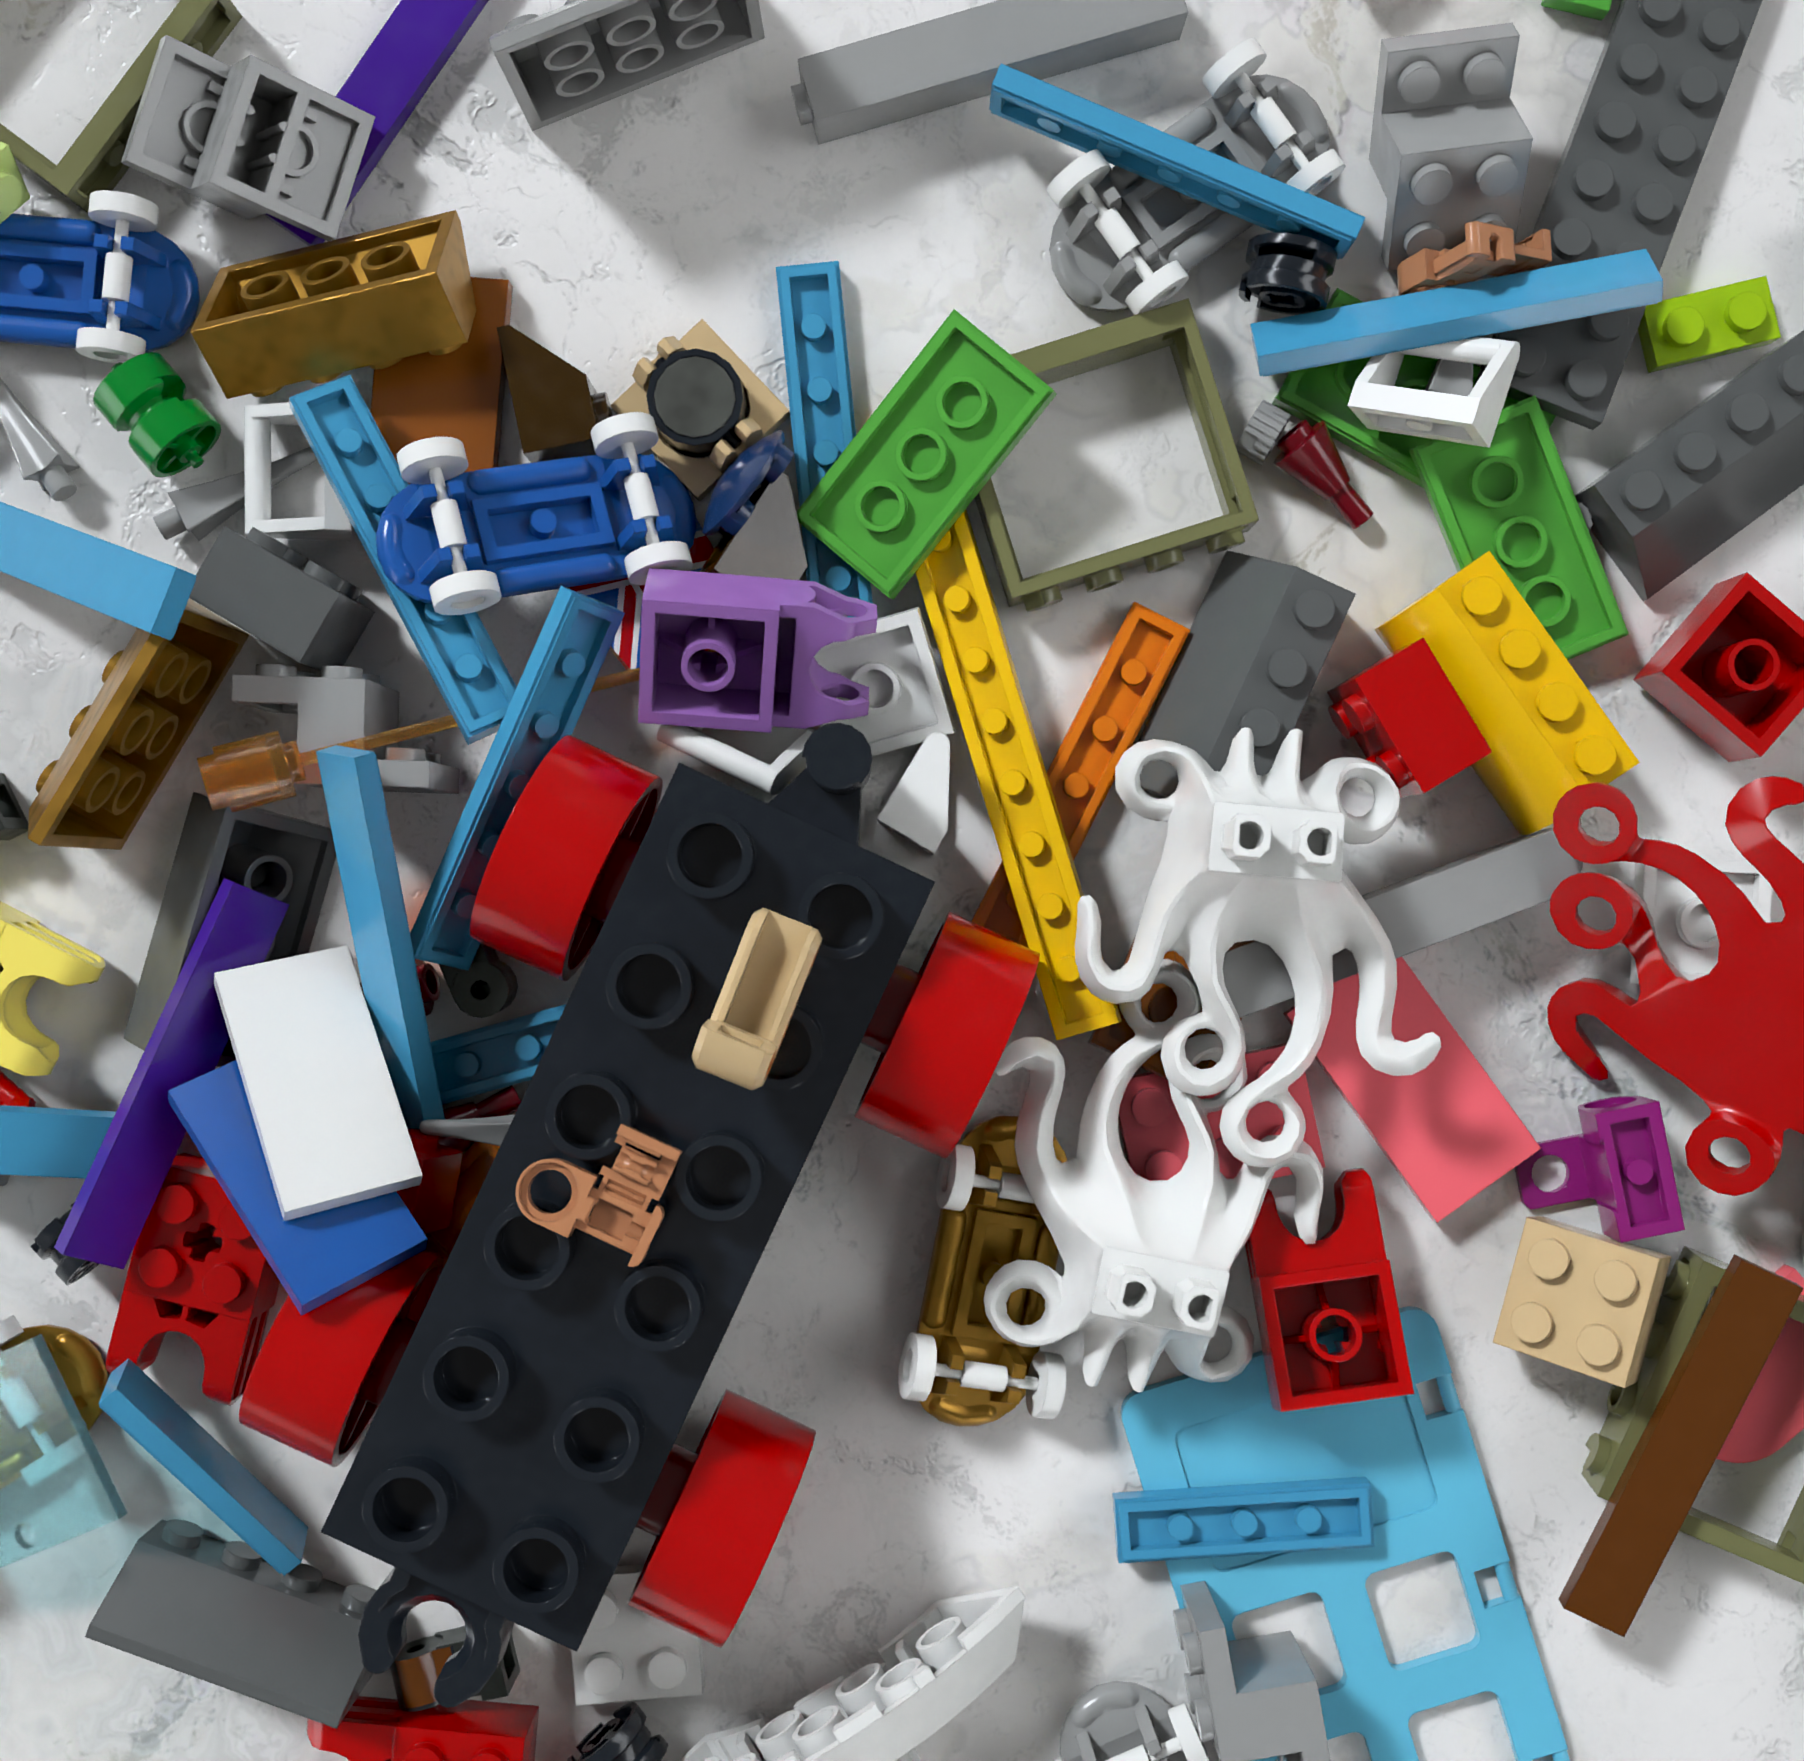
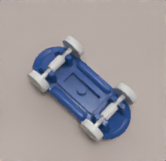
[0,190,200,363]
[376,412,697,615]

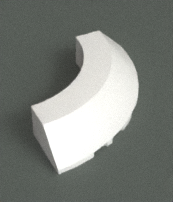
[679,1586,1025,1761]

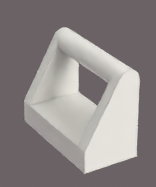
[1347,337,1520,448]
[244,402,351,541]
[657,725,815,795]
[877,732,950,855]

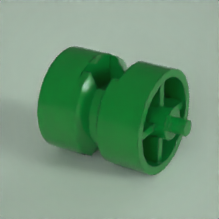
[93,352,221,477]

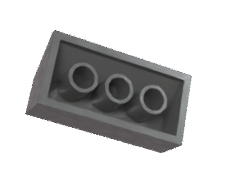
[1575,330,1804,601]
[1138,550,1356,799]
[123,792,336,1067]
[85,1519,377,1729]

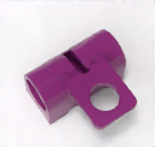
[1515,1096,1685,1243]

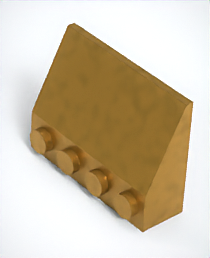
[28,598,250,850]

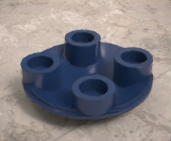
[702,430,794,537]

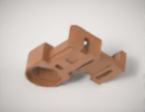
[1397,221,1552,296]
[516,1124,683,1267]

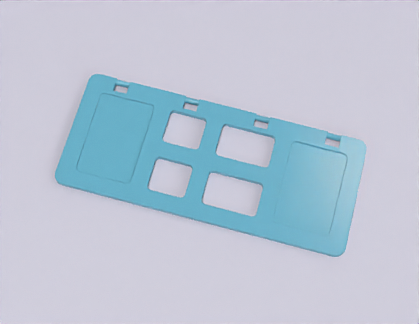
[1120,1306,1570,1761]

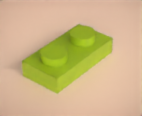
[1638,276,1781,373]

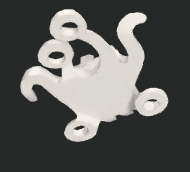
[1075,727,1441,1167]
[983,959,1324,1393]

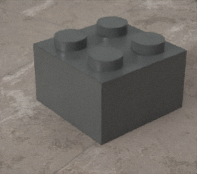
[189,526,375,671]

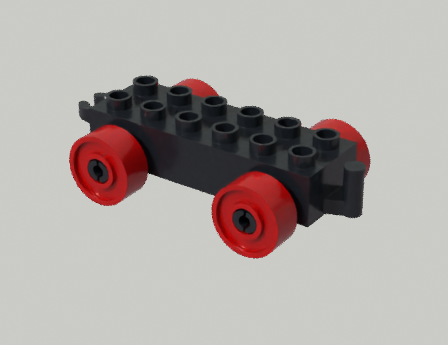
[239,723,1040,1708]

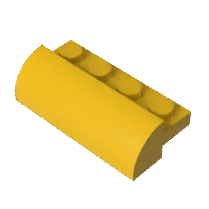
[1374,551,1640,835]

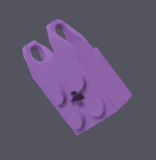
[638,568,877,733]

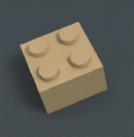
[1493,1216,1672,1388]

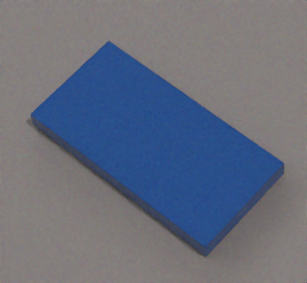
[168,1060,428,1316]

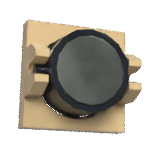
[610,319,790,502]

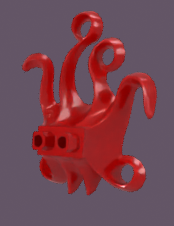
[1547,776,1804,1196]

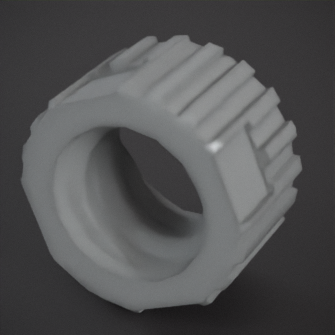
[1236,400,1291,465]

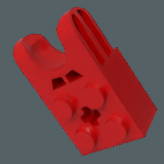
[106,1153,280,1406]
[1244,1168,1414,1412]
[306,1696,539,1761]

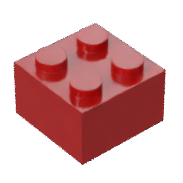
[1633,572,1804,762]
[1327,638,1492,798]

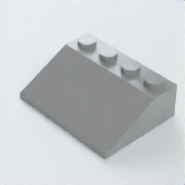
[489,0,765,131]

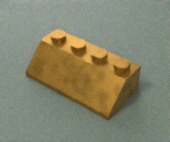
[190,210,476,399]

